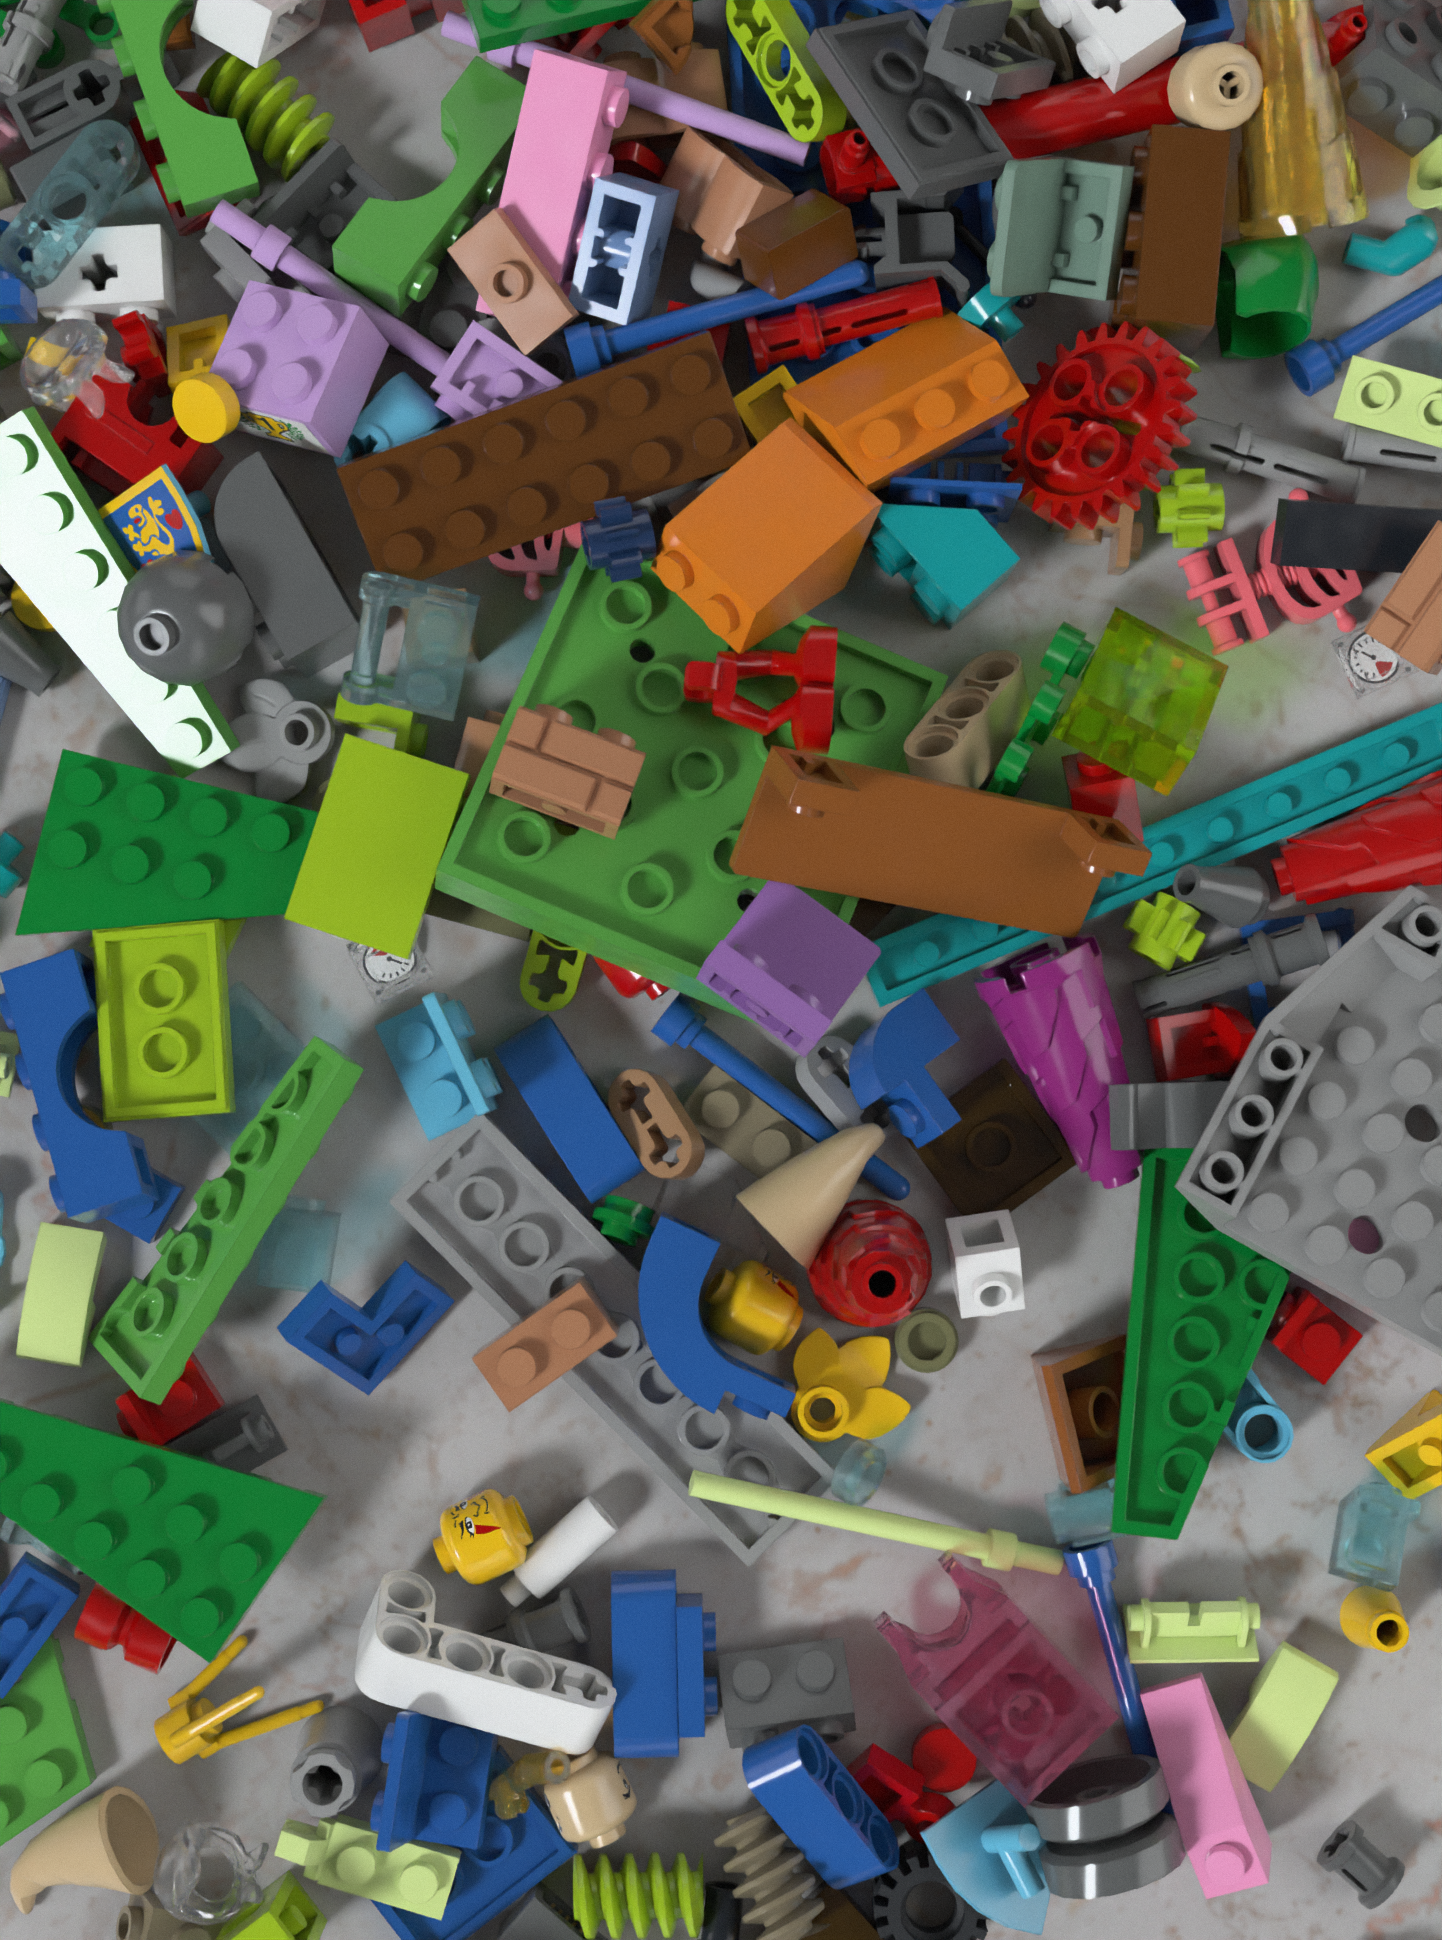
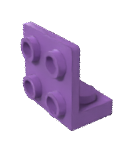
[696,880,881,1058]

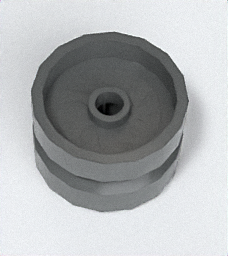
[1022,1754,1186,1899]

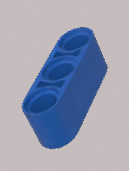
[494,1013,647,1204]
[611,1569,679,1758]
[742,1724,900,1890]

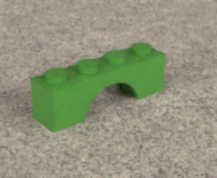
[96,0,260,218]
[332,55,526,317]

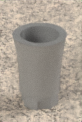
[290,1706,383,1818]

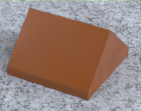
[1030,1333,1127,1494]

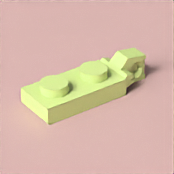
[274,1813,462,1920]

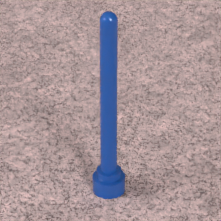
[563,260,870,377]
[1284,275,1442,397]
[650,992,910,1201]
[1062,1535,1176,1820]

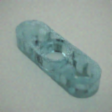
[0,120,141,289]

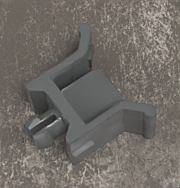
[853,187,970,309]

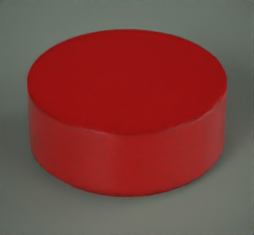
[911,1723,977,1793]

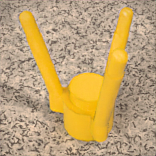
[154,1635,325,1764]

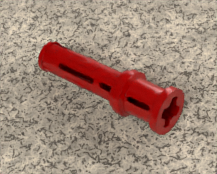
[744,276,943,375]

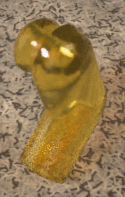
[489,1750,571,1820]

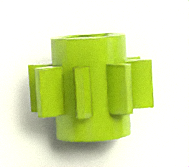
[1153,468,1225,548]
[1122,892,1206,971]

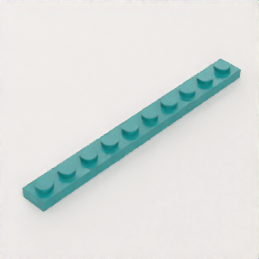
[865,702,1442,1008]

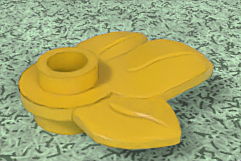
[790,1327,911,1442]

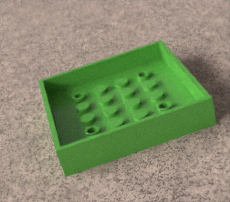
[435,544,949,1027]

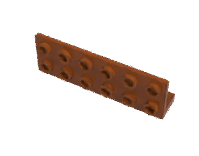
[729,745,1153,938]

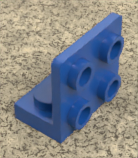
[370,1710,499,1852]

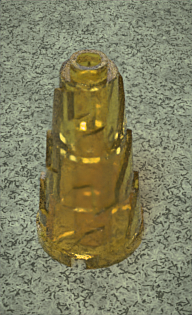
[1237,0,1370,239]

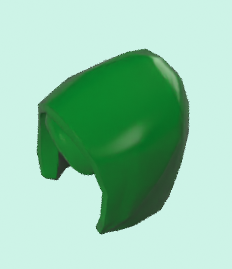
[1215,229,1319,360]

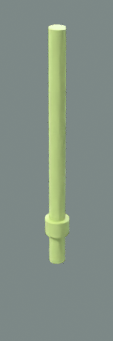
[688,1470,1064,1576]

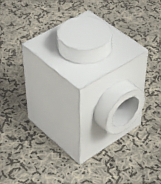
[945,1209,1025,1319]

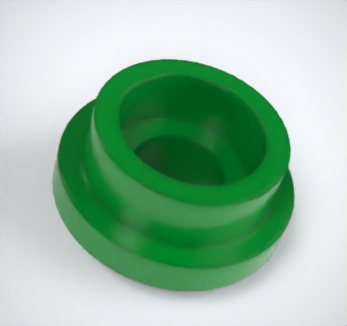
[592,1195,654,1247]

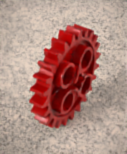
[1001,321,1198,530]

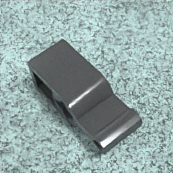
[4,49,182,154]
[1109,1080,1230,1150]

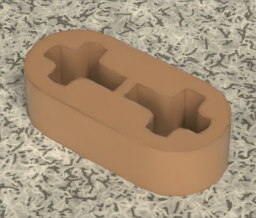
[608,1069,705,1180]

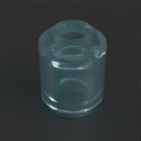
[1044,1478,1131,1548]

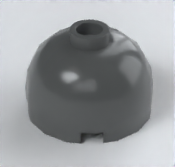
[117,550,255,686]

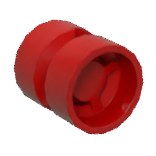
[74,1582,177,1675]

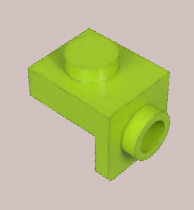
[334,685,429,759]

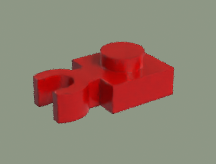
[111,310,172,398]
[846,1743,956,1845]

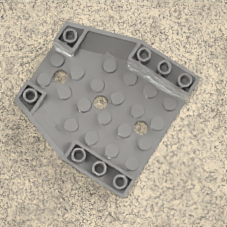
[1174,885,1442,1357]

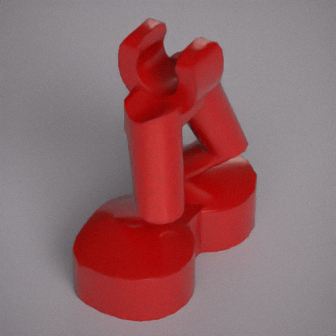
[683,625,838,755]

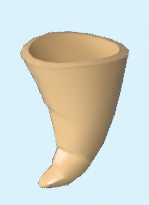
[736,1123,886,1269]
[10,1786,160,1915]

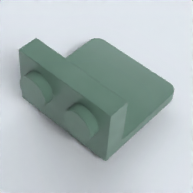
[987,157,1135,301]

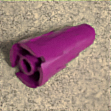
[974,932,1145,1189]

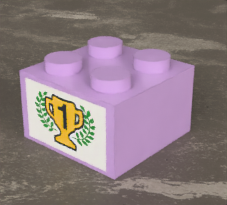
[209,280,389,458]

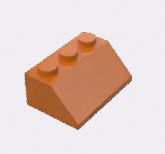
[782,307,1030,493]

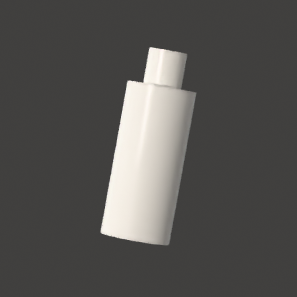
[500,1495,618,1607]

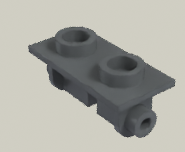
[164,1394,288,1473]

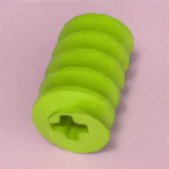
[196,52,335,183]
[573,1852,704,1940]

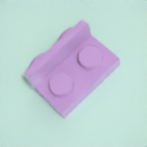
[430,320,562,421]

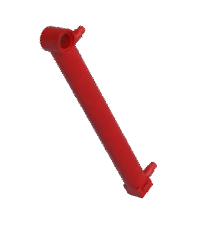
[818,4,1368,204]

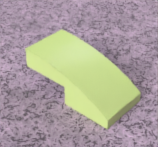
[16,1222,107,1368]
[1226,1641,1339,1793]

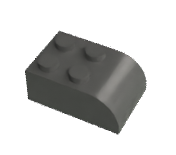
[214,451,373,678]

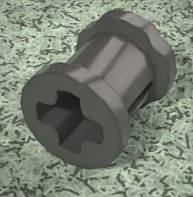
[1317,1820,1405,1909]

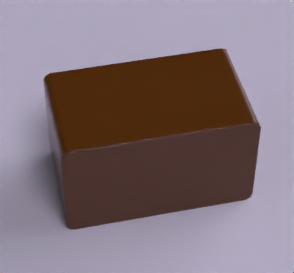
[735,188,858,300]

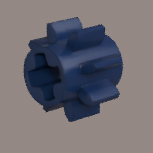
[580,496,656,583]

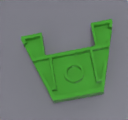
[0,1632,97,1846]

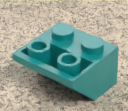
[867,504,1020,630]

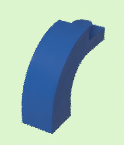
[638,1211,796,1420]

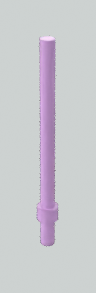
[441,10,812,167]
[209,199,450,376]

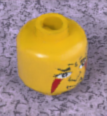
[704,1260,804,1355]
[433,1488,534,1586]

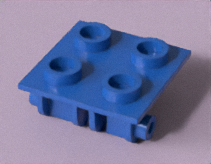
[884,461,1022,529]

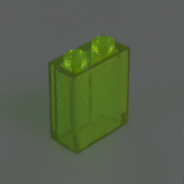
[1051,607,1229,797]

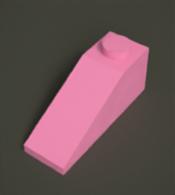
[1140,1672,1272,1899]

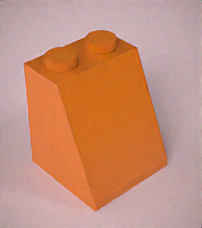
[650,418,883,655]

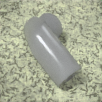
[690,249,754,301]

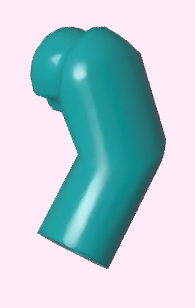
[1342,214,1439,277]

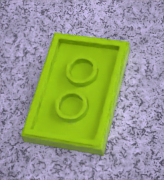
[284,733,471,960]
[92,919,236,1123]

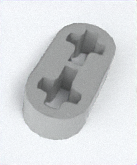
[795,1035,897,1139]

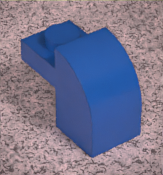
[849,988,962,1149]

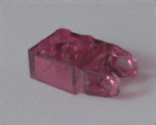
[873,1550,1119,1808]

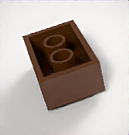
[1108,124,1231,359]

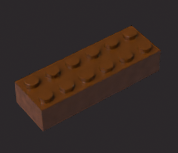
[336,330,751,594]

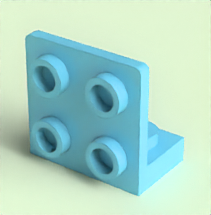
[375,992,504,1141]

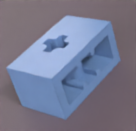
[568,172,680,326]

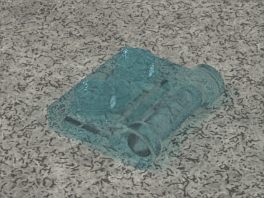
[340,571,481,721]

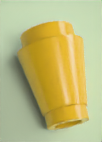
[1340,1585,1409,1653]

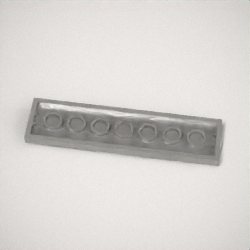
[389,1114,840,1567]

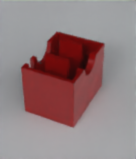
[51,363,224,497]

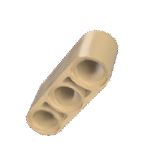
[903,650,1031,789]

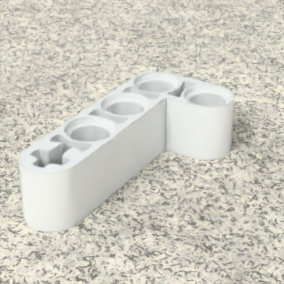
[355,1569,617,1755]

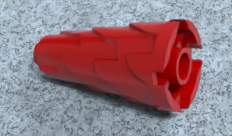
[1270,770,1442,905]
[805,1199,933,1328]

